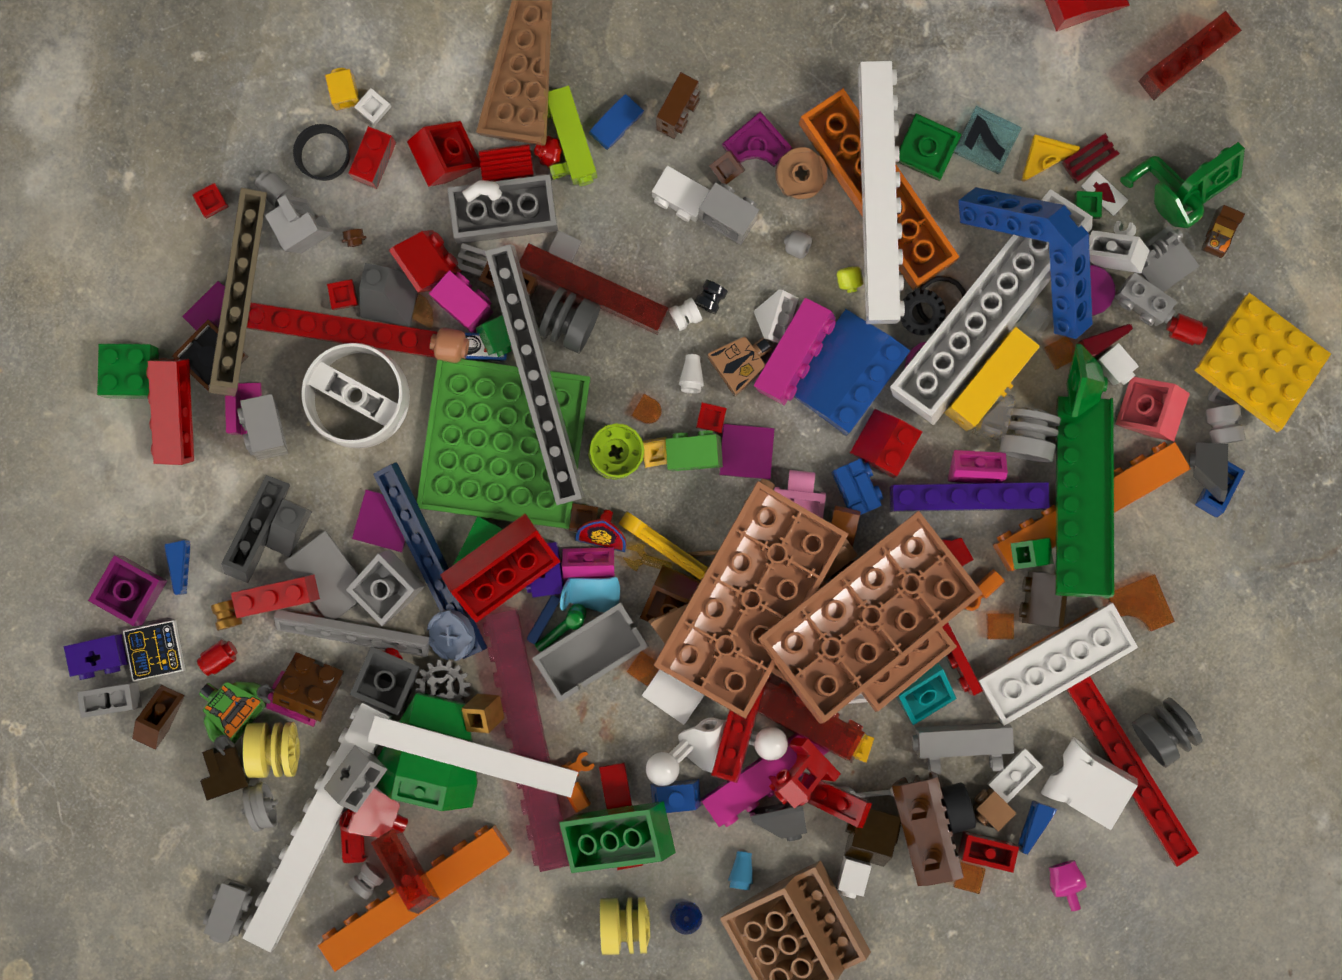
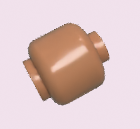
[430,327,470,363]

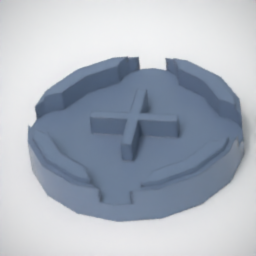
[427,609,475,661]

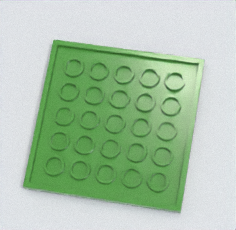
[417,359,591,529]

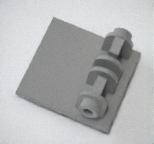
[1142,225,1199,292]

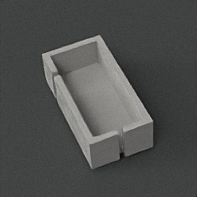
[532,602,648,703]

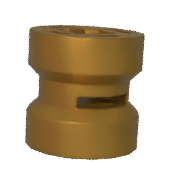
[211,600,243,631]

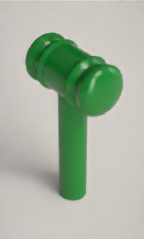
[535,604,587,652]

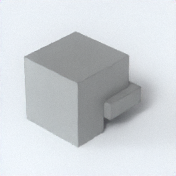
[265,194,334,254]

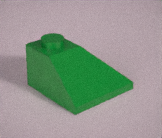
[1066,344,1108,417]

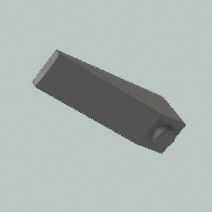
[221,475,290,583]

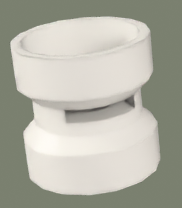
[668,297,702,331]

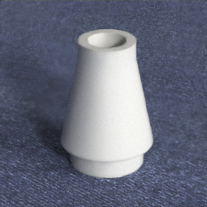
[679,354,704,394]

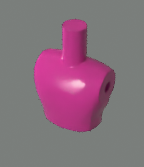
[1049,860,1087,912]

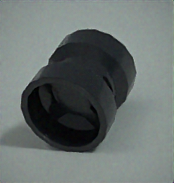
[694,279,728,314]

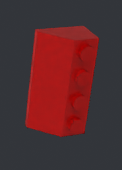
[440,514,560,623]

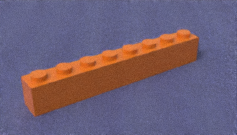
[993,441,1191,571]
[318,825,512,972]

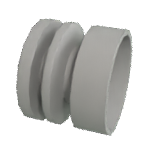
[999,408,1061,463]

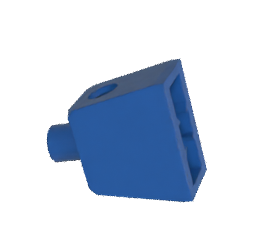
[650,779,702,813]

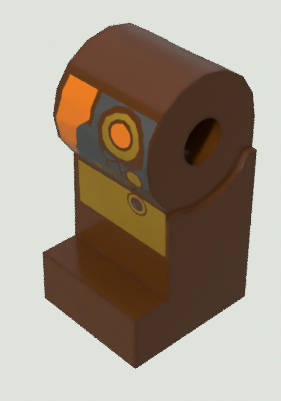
[1202,205,1245,258]

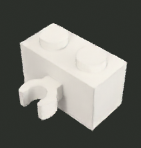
[1089,221,1150,273]

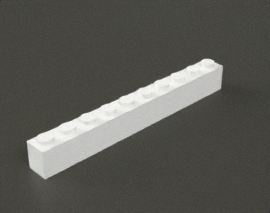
[858,61,905,324]
[243,702,393,952]

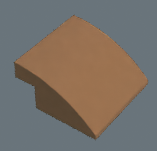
[720,860,871,980]

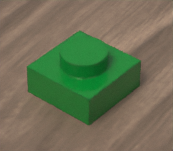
[1074,191,1102,219]

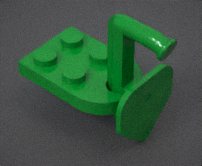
[1120,142,1245,229]

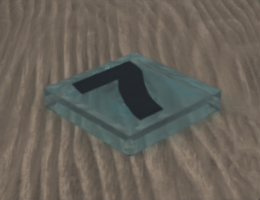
[953,106,1022,174]

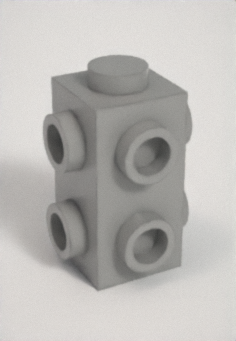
[1115,272,1177,326]
[203,879,253,943]

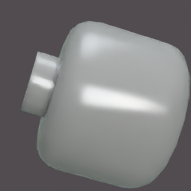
[784,230,812,259]

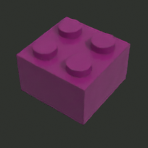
[88,555,168,626]

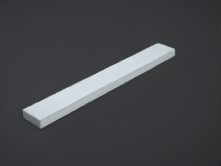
[367,715,578,797]

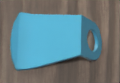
[560,576,620,613]

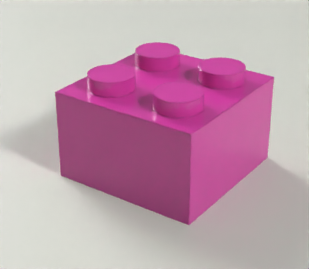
[429,270,493,333]

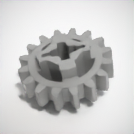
[414,659,471,704]

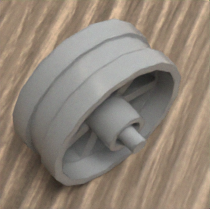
[241,781,279,832]

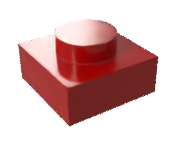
[192,183,229,219]
[327,279,359,310]
[696,402,727,434]

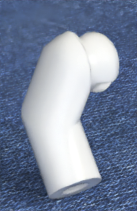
[462,180,502,203]

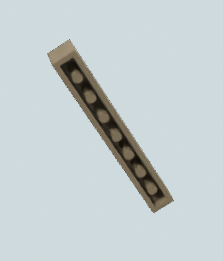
[209,188,267,397]

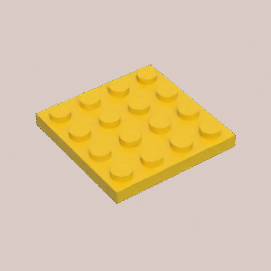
[1194,292,1331,432]

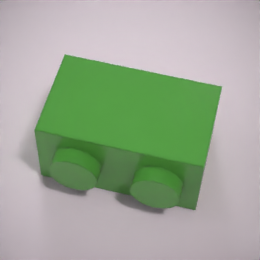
[666,431,723,472]

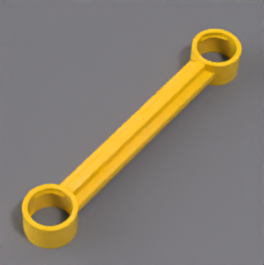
[618,511,708,581]

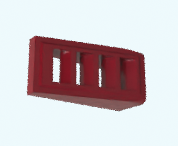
[1077,324,1133,357]

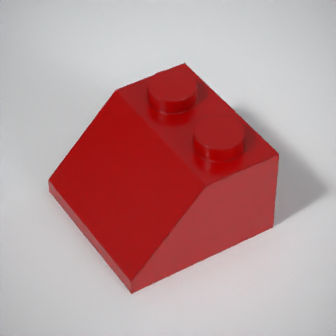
[407,121,480,187]
[389,230,462,292]
[850,409,922,478]

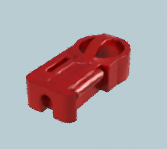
[339,811,368,863]

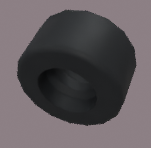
[941,782,976,834]

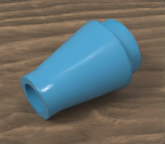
[728,851,753,891]

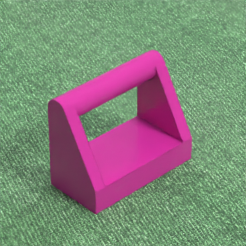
[948,450,1008,484]

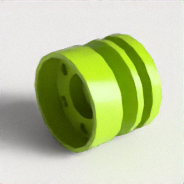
[588,423,644,480]

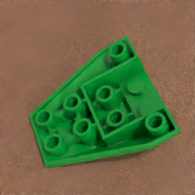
[376,692,478,811]

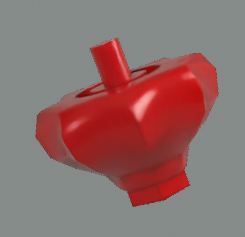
[534,136,562,167]

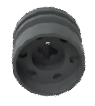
[539,287,601,354]
[1132,697,1203,768]

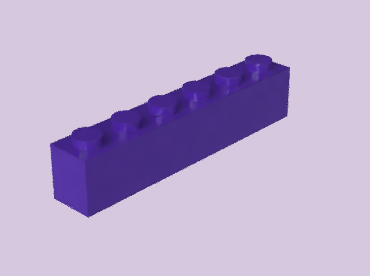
[889,482,1049,512]

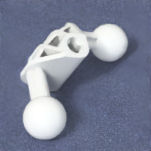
[646,718,788,786]

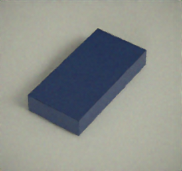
[527,595,561,645]

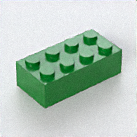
[559,801,676,873]

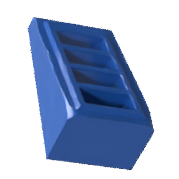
[1195,461,1245,517]
[164,540,191,595]
[1017,800,1057,855]

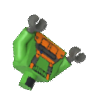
[199,681,275,755]

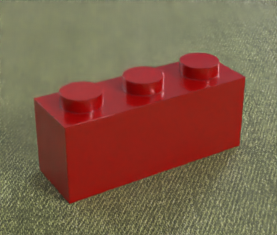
[231,574,320,618]

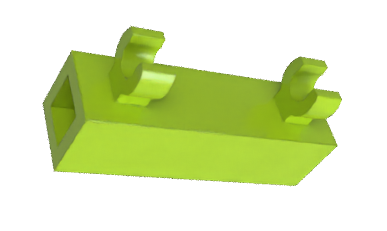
[547,85,598,186]

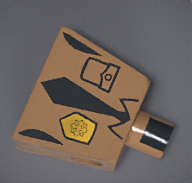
[707,337,772,396]

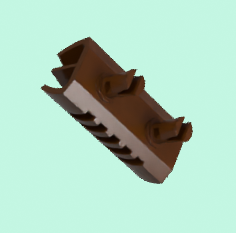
[892,771,964,886]

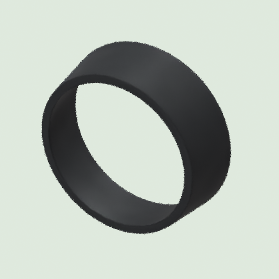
[293,124,350,181]

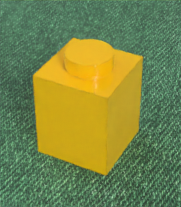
[325,68,360,111]

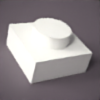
[354,88,391,125]

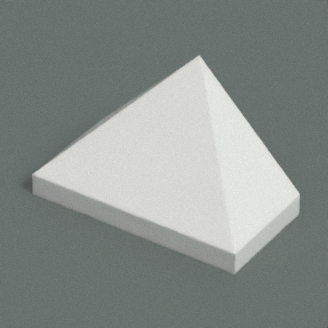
[753,290,799,344]

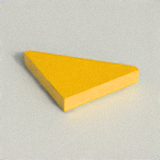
[1021,134,1080,182]

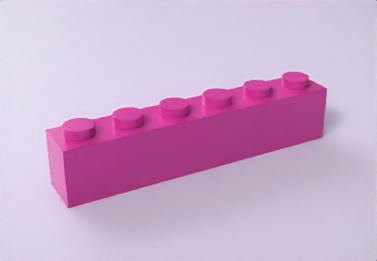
[701,716,848,827]

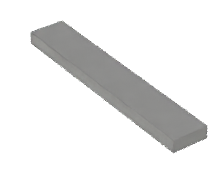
[274,610,430,657]

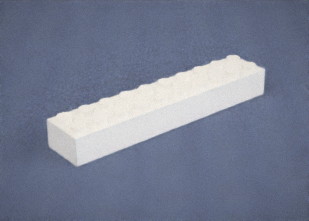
[890,189,1093,425]

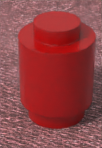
[1166,313,1208,346]
[197,639,238,676]

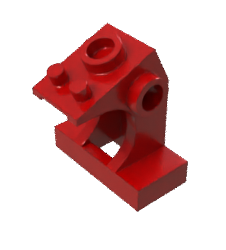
[768,737,841,809]

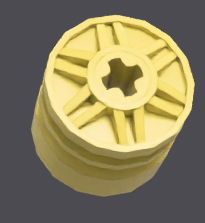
[243,722,300,778]
[600,897,650,955]

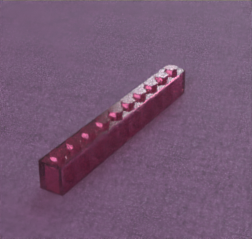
[482,609,569,872]

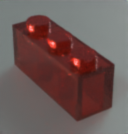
[371,828,440,914]

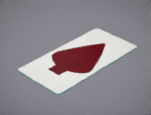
[1081,171,1128,216]

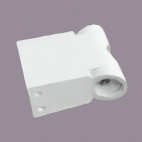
[1041,737,1138,830]

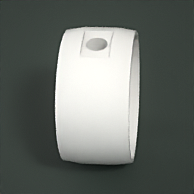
[302,343,410,448]

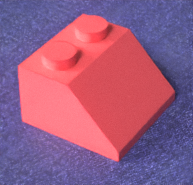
[1115,377,1190,442]

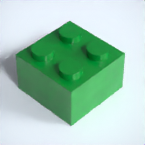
[97,344,159,399]

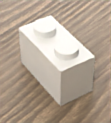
[652,166,710,222]

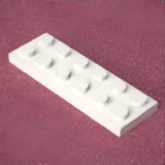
[977,602,1138,726]

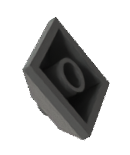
[359,263,419,327]
[749,802,807,841]

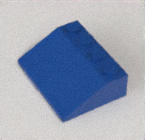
[794,309,910,436]

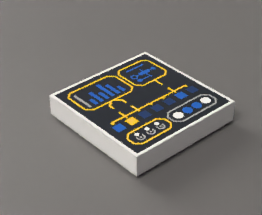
[123,620,186,681]

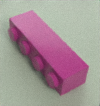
[754,298,836,406]

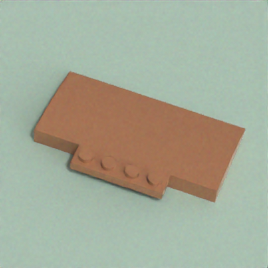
[653,481,848,718]
[758,511,983,723]

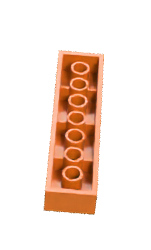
[799,88,960,290]

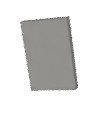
[284,531,359,620]

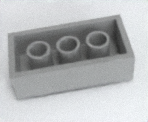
[448,174,558,244]

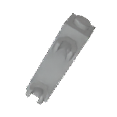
[911,723,1014,774]

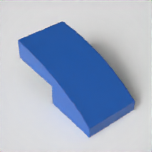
[589,94,644,150]

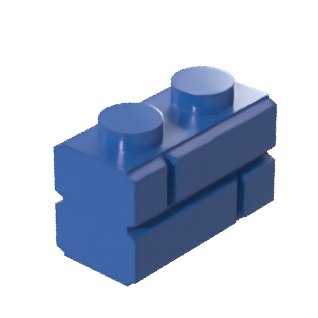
[831,459,883,515]

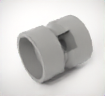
[1206,404,1246,444]

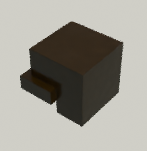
[200,746,248,801]
[844,809,901,867]

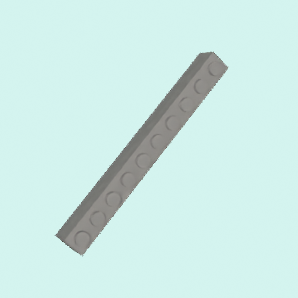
[485,244,585,505]

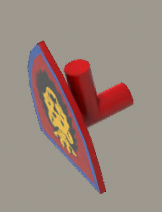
[575,510,627,552]

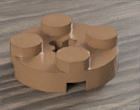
[775,147,827,199]

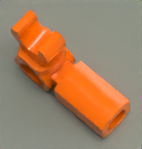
[964,569,1005,611]
[560,752,595,813]

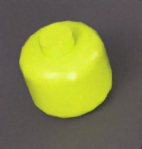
[837,266,864,293]

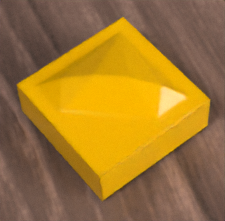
[643,437,667,468]

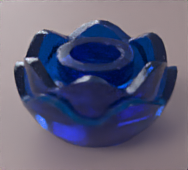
[670,902,703,935]

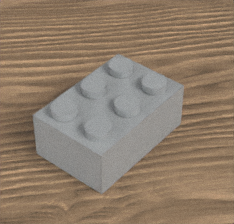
[237,394,289,461]

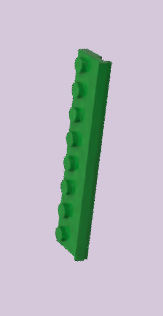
[1055,396,1115,599]

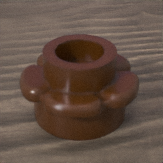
[341,229,367,247]

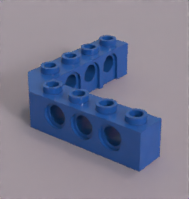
[958,187,1093,339]

